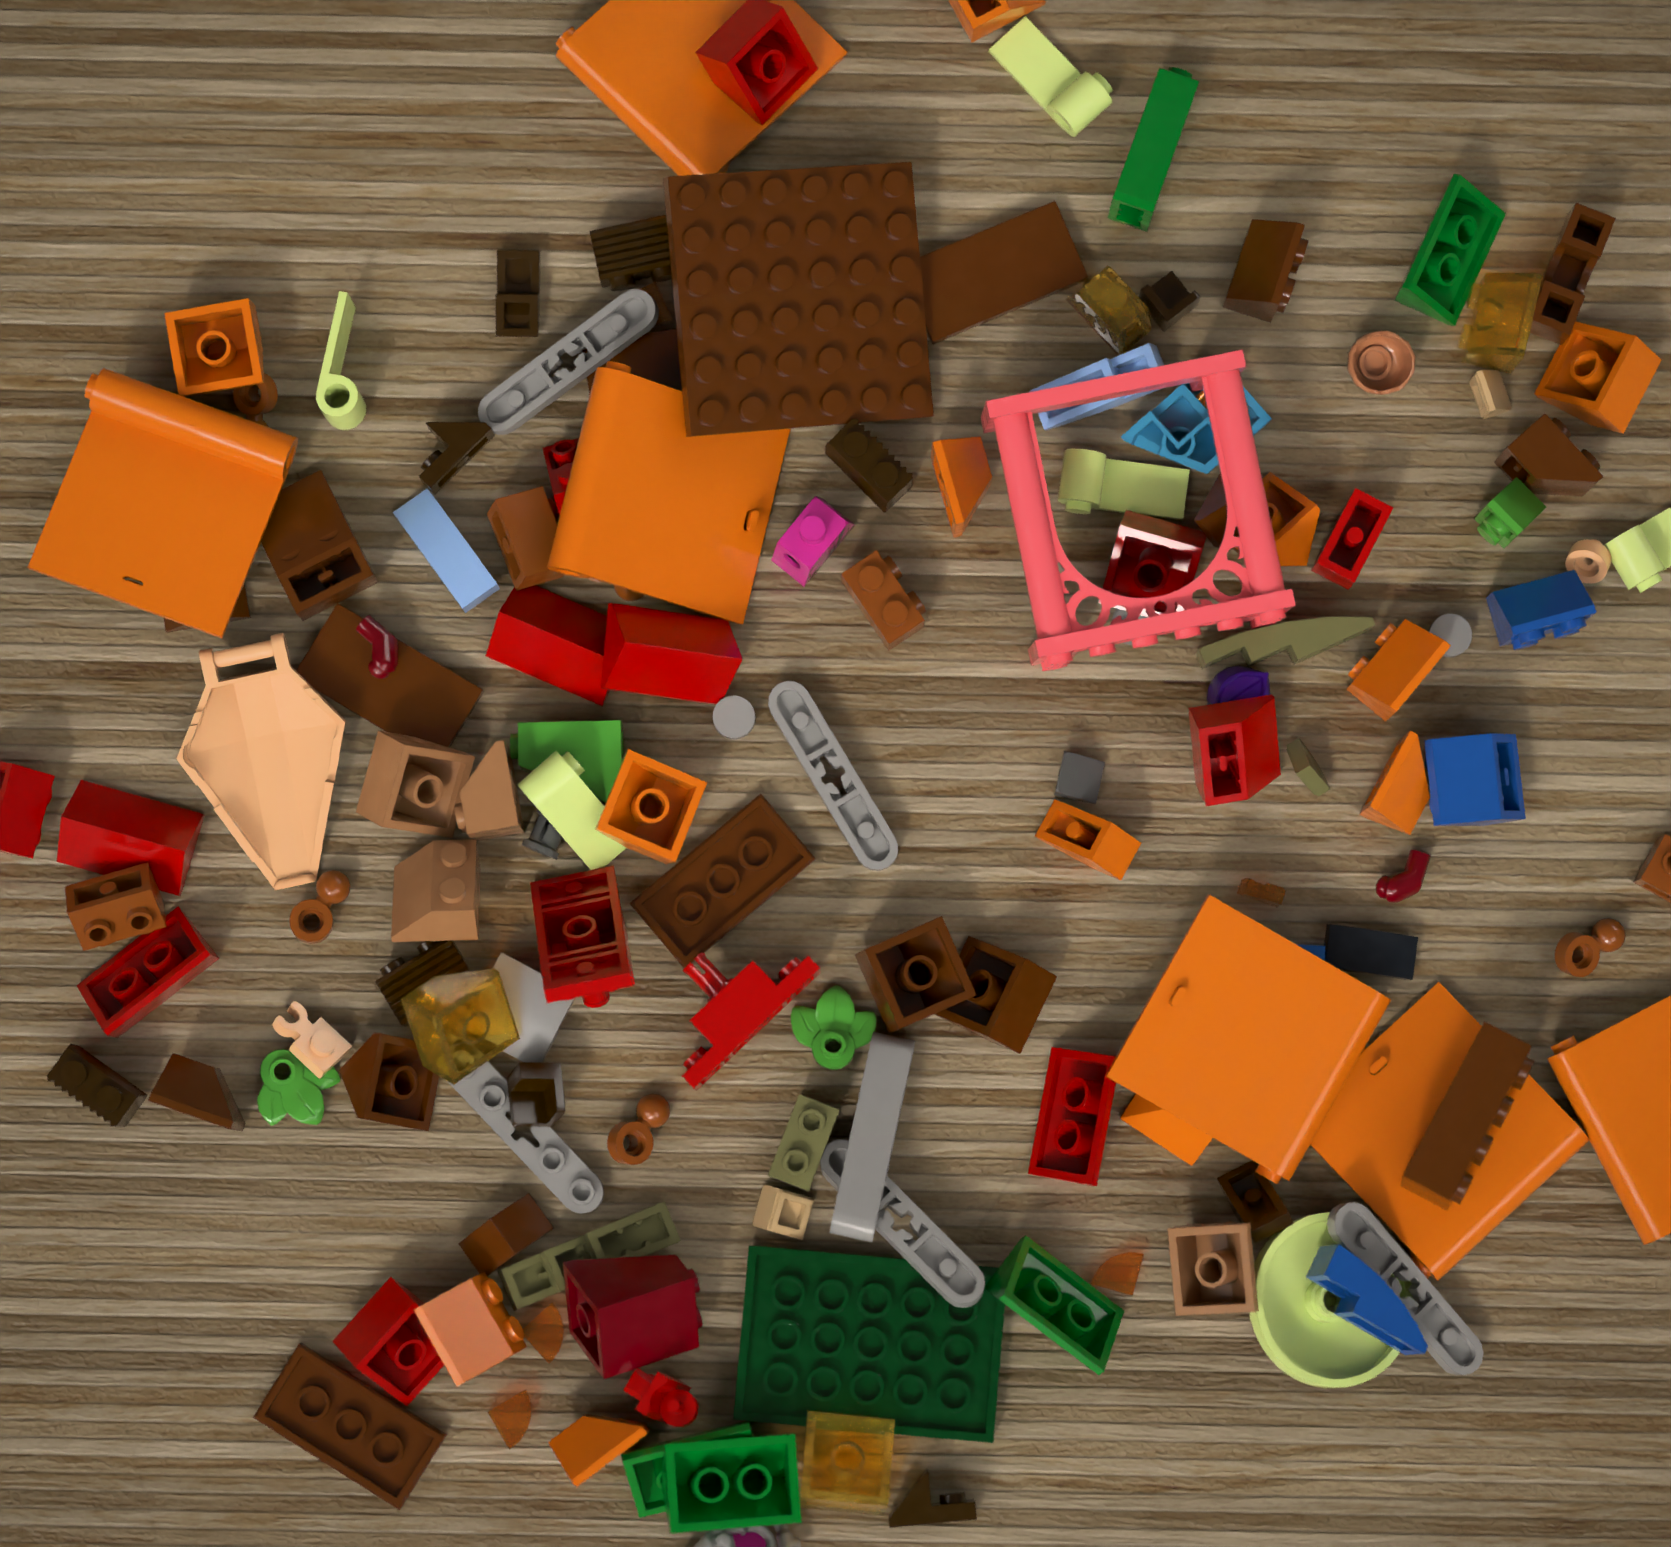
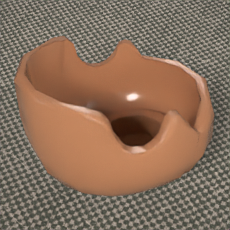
[1347,331,1415,395]

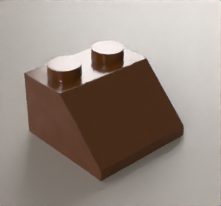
[855,916,976,1033]
[934,936,1057,1054]

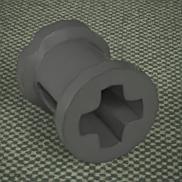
[522,809,562,860]

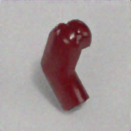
[356,615,398,679]
[1376,850,1431,903]

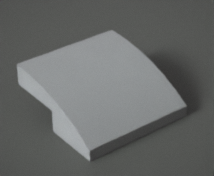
[462,952,575,1063]

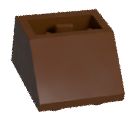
[1223,219,1309,323]
[1494,413,1604,497]

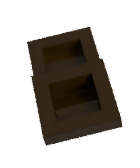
[496,249,540,337]

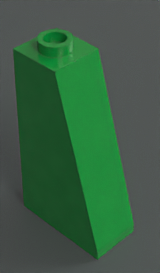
[1107,67,1199,232]

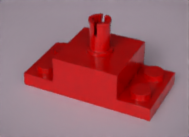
[530,865,635,1008]
[682,952,821,1091]

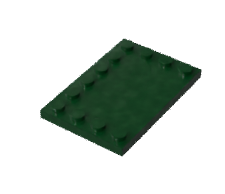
[733,1245,1005,1443]

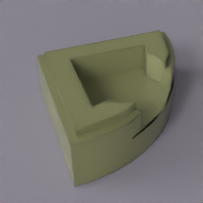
[1286,738,1330,797]

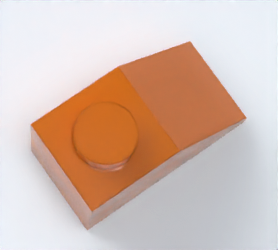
[1035,799,1141,880]

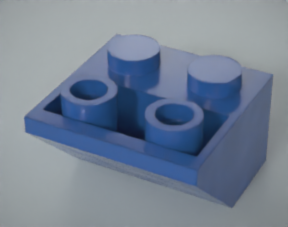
[1486,570,1596,650]
[1424,733,1526,826]

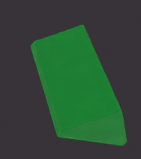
[1394,174,1506,326]
[984,1235,1124,1375]
[621,1421,754,1518]
[661,1434,802,1533]

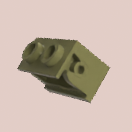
[768,1094,839,1191]

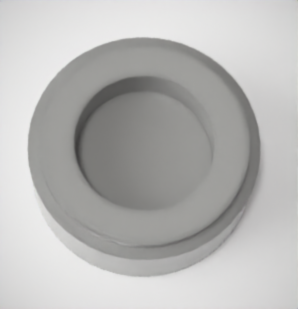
[1429,614,1472,658]
[713,696,755,740]

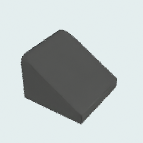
[1054,751,1105,804]

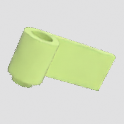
[988,16,1113,137]
[316,291,366,430]
[1058,449,1190,521]
[1604,507,1671,593]
[517,751,626,870]

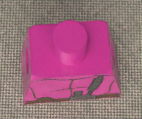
[771,496,855,587]

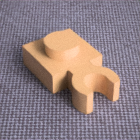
[272,1001,352,1079]

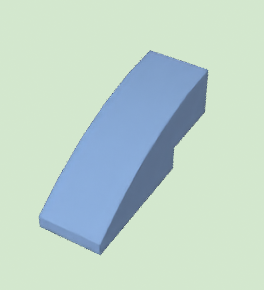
[1030,343,1164,430]
[393,488,500,613]

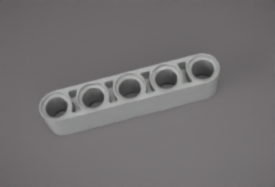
[830,1032,915,1242]

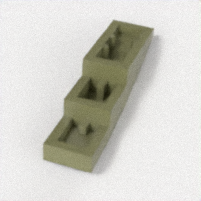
[1195,617,1376,669]
[498,1201,681,1311]

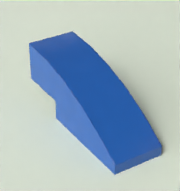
[1306,1244,1428,1355]

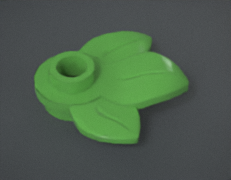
[791,985,876,1070]
[257,1049,340,1126]

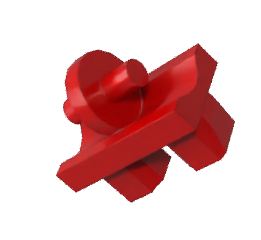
[624,1368,699,1428]

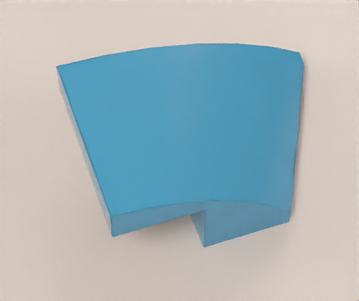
[1121,383,1272,474]

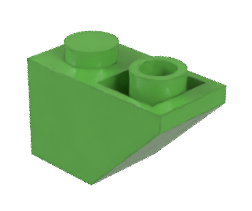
[1474,477,1546,549]

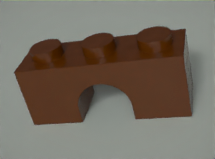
[1522,203,1616,345]

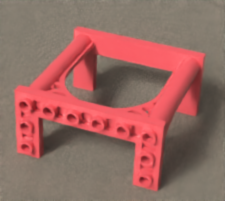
[980,350,1296,671]

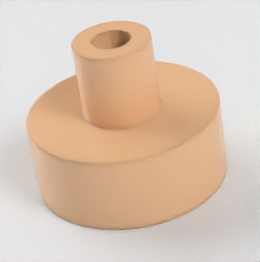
[1565,539,1612,584]

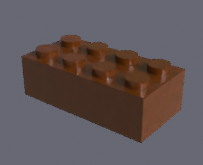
[1401,1021,1535,1210]

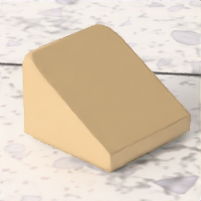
[1469,370,1512,419]
[753,1185,814,1240]

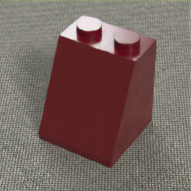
[563,1254,703,1379]

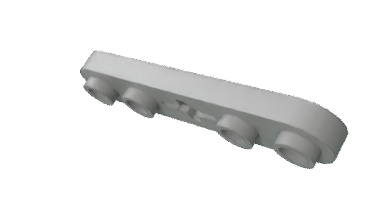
[478,289,659,435]
[768,681,898,871]
[442,1046,604,1214]
[820,1139,985,1308]
[1327,1202,1484,1375]

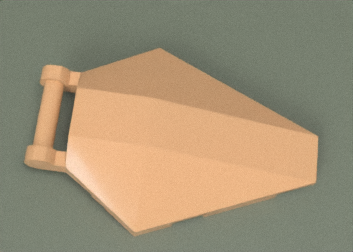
[176,633,346,890]

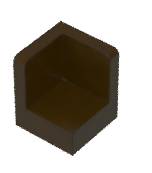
[1138,271,1200,332]
[507,1062,565,1127]

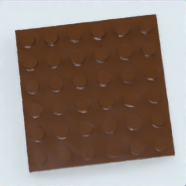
[663,162,934,437]

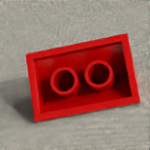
[485,585,610,707]
[601,603,743,705]
[56,780,205,897]
[76,906,220,1038]
[1028,1047,1116,1187]

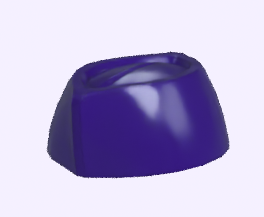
[1207,665,1270,705]

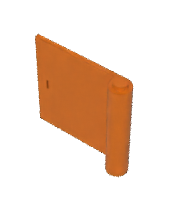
[556,0,848,176]
[547,361,790,625]
[28,368,298,638]
[1105,894,1391,1185]
[1310,982,1589,1281]
[1547,995,1671,1245]

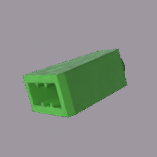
[510,720,624,805]

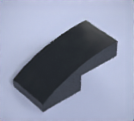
[1324,924,1418,980]

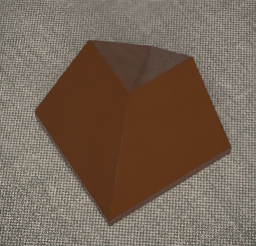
[339,1032,445,1131]
[148,1053,245,1131]

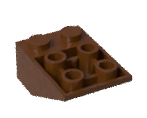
[261,470,379,621]

